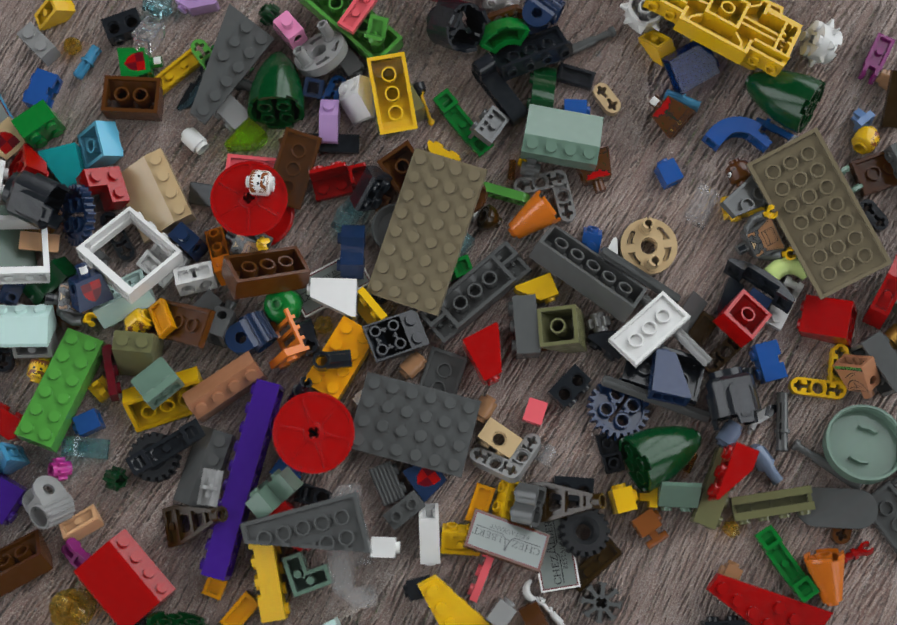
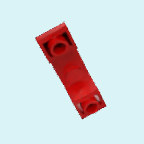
[862,254,897,330]

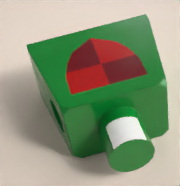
[117,48,164,78]

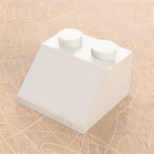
[338,75,376,125]

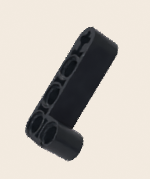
[471,52,528,126]

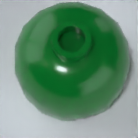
[264,290,303,324]

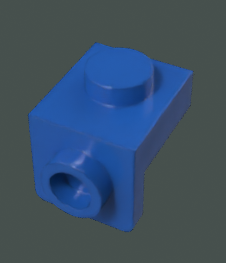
[581,226,602,254]

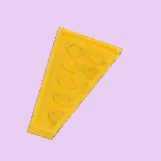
[417,574,492,625]

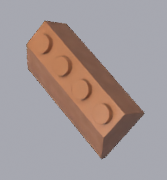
[182,351,268,422]

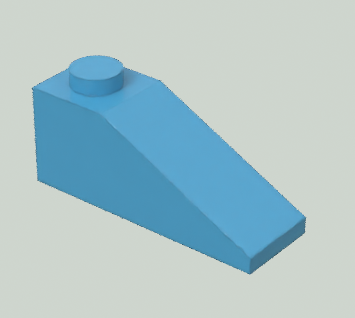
[0,442,30,475]

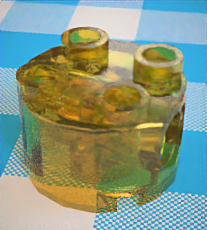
[49,588,97,625]

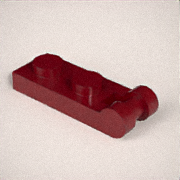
[102,344,122,402]

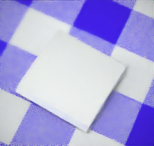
[136,240,192,288]

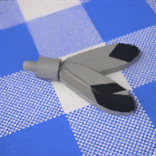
[747,405,776,435]

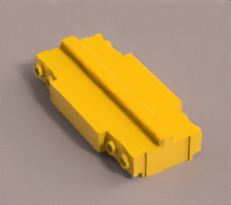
[642,0,803,77]

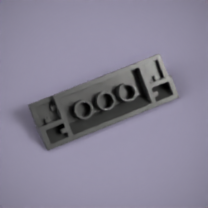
[419,241,532,345]

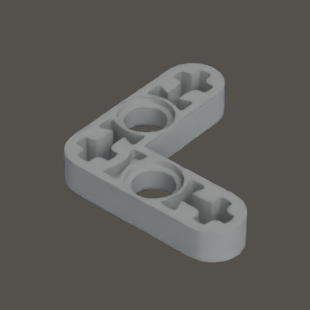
[513,170,576,224]
[470,433,541,483]

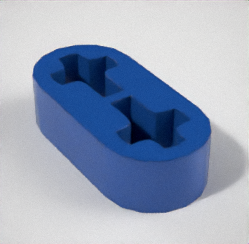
[322,75,346,103]

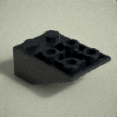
[362,309,430,363]

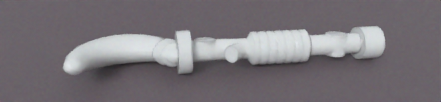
[522,579,565,625]

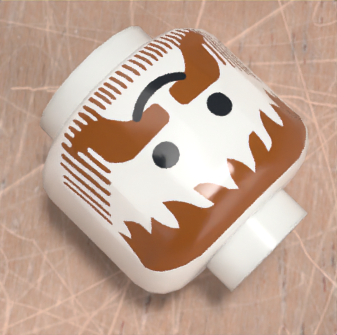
[245,170,275,196]

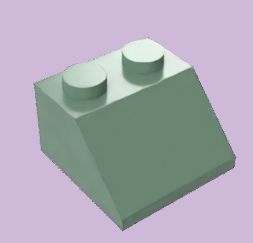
[658,482,702,512]

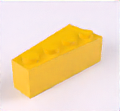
[248,544,291,623]

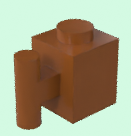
[629,508,669,550]

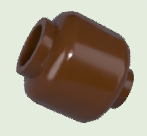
[725,158,751,188]

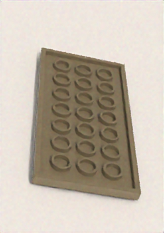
[746,127,892,300]
[366,148,488,317]

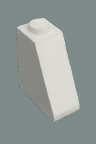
[307,278,358,320]
[419,503,440,566]

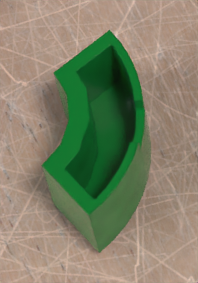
[479,17,530,54]

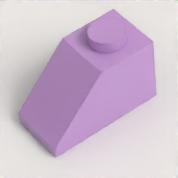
[175,0,220,16]
[319,99,341,144]

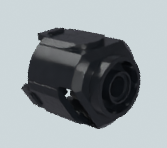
[426,0,490,53]
[2,170,74,230]
[705,367,762,431]

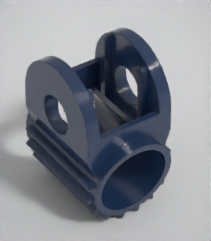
[522,0,566,35]
[225,310,278,356]

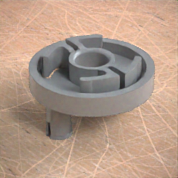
[293,19,348,77]

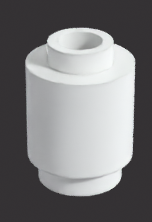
[181,127,209,155]

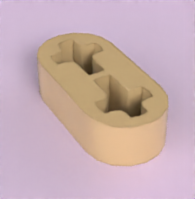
[592,83,621,116]

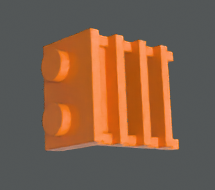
[269,308,310,370]

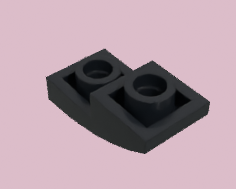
[595,432,625,475]

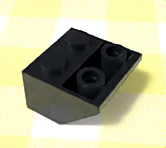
[350,166,393,211]

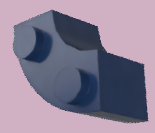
[337,225,365,279]

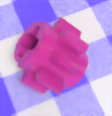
[48,457,73,481]

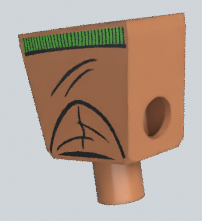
[833,354,881,399]

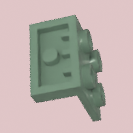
[130,357,185,410]

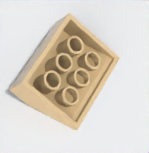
[121,148,196,244]

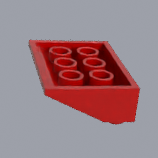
[73,529,176,625]

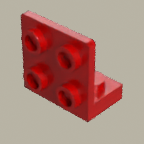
[308,161,353,202]

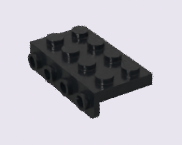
[490,25,573,82]
[621,344,705,405]

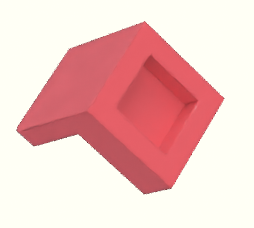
[521,397,548,427]

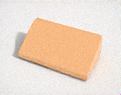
[18,231,60,254]
[59,504,104,541]

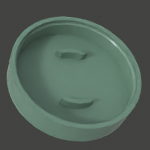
[822,404,897,484]

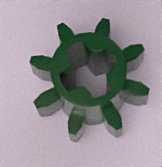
[258,3,280,26]
[102,466,129,491]

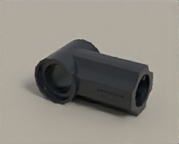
[312,350,352,372]

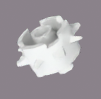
[620,0,664,34]
[799,19,843,68]

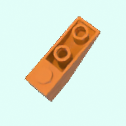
[204,226,230,286]

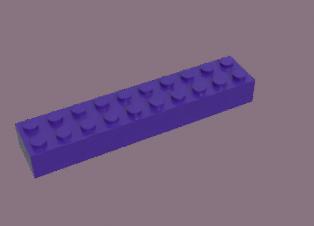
[199,379,285,581]

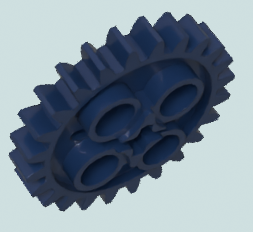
[60,184,96,246]
[586,378,650,441]

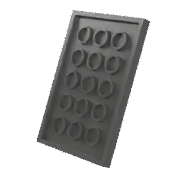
[351,372,481,478]

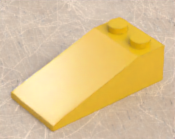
[366,52,418,135]

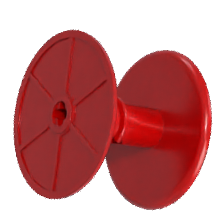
[210,161,295,247]
[273,392,355,474]

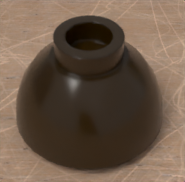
[477,204,502,230]

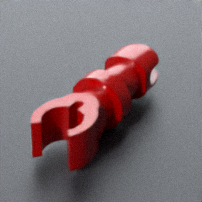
[845,541,874,564]

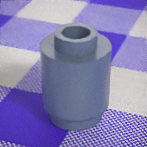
[715,419,743,448]

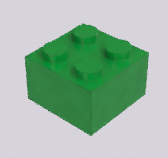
[11,99,67,150]

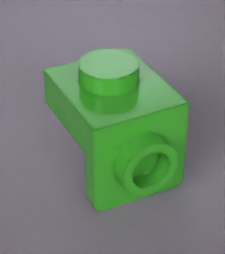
[364,14,390,44]

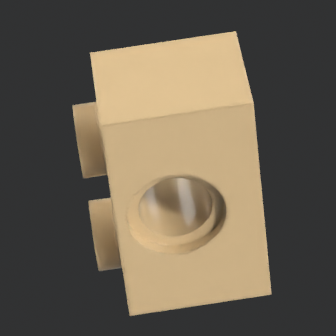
[477,417,523,460]

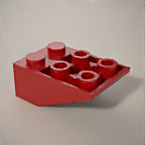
[707,442,760,501]

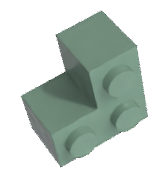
[245,466,303,519]
[282,551,335,597]

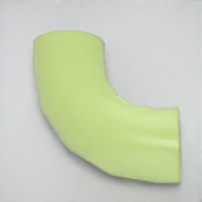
[764,257,807,280]

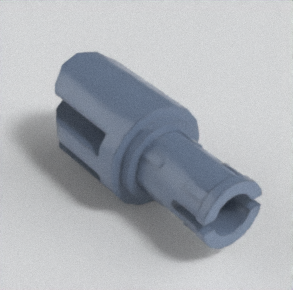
[750,444,783,485]

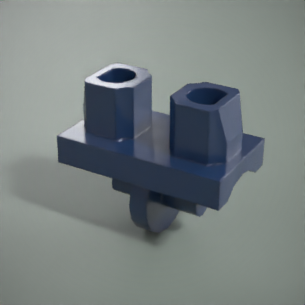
[0,284,26,305]

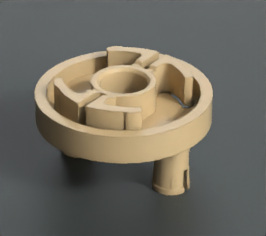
[619,217,678,276]

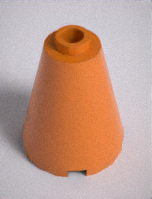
[507,190,561,239]
[804,548,845,606]

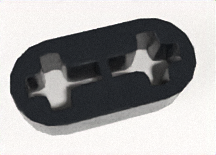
[859,199,889,232]

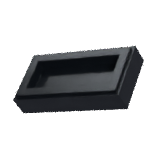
[556,62,596,91]

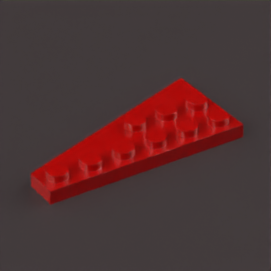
[706,573,833,625]

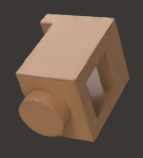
[717,559,743,580]

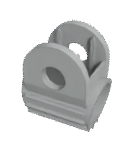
[22,475,76,530]

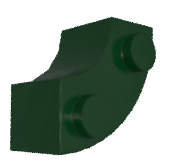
[526,67,557,109]
[22,256,77,305]

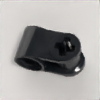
[295,318,320,357]
[293,483,333,505]

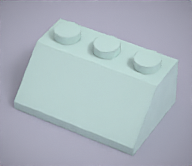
[92,268,156,329]
[0,304,57,347]

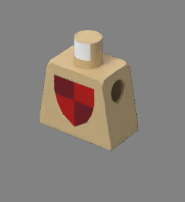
[0,117,28,160]

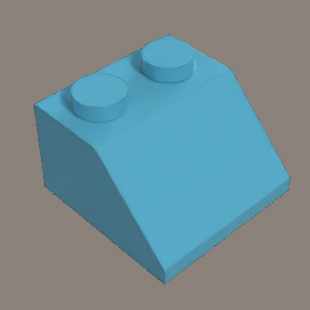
[77,120,124,169]

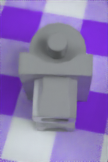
[197,468,224,507]

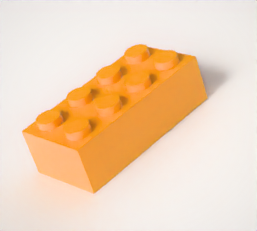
[305,316,371,401]

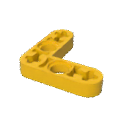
[788,344,849,400]

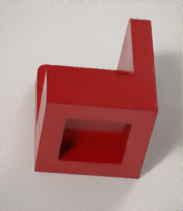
[347,162,366,190]

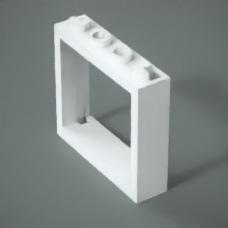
[76,206,184,305]
[0,215,50,284]

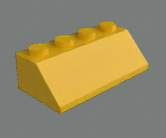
[122,366,203,433]

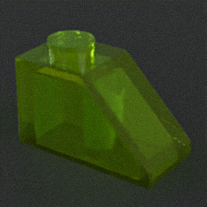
[224,118,268,152]

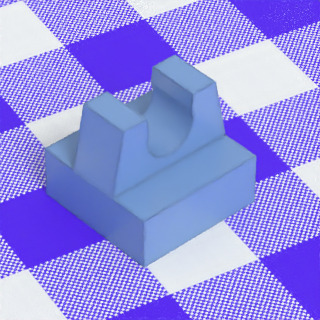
[851,108,875,132]

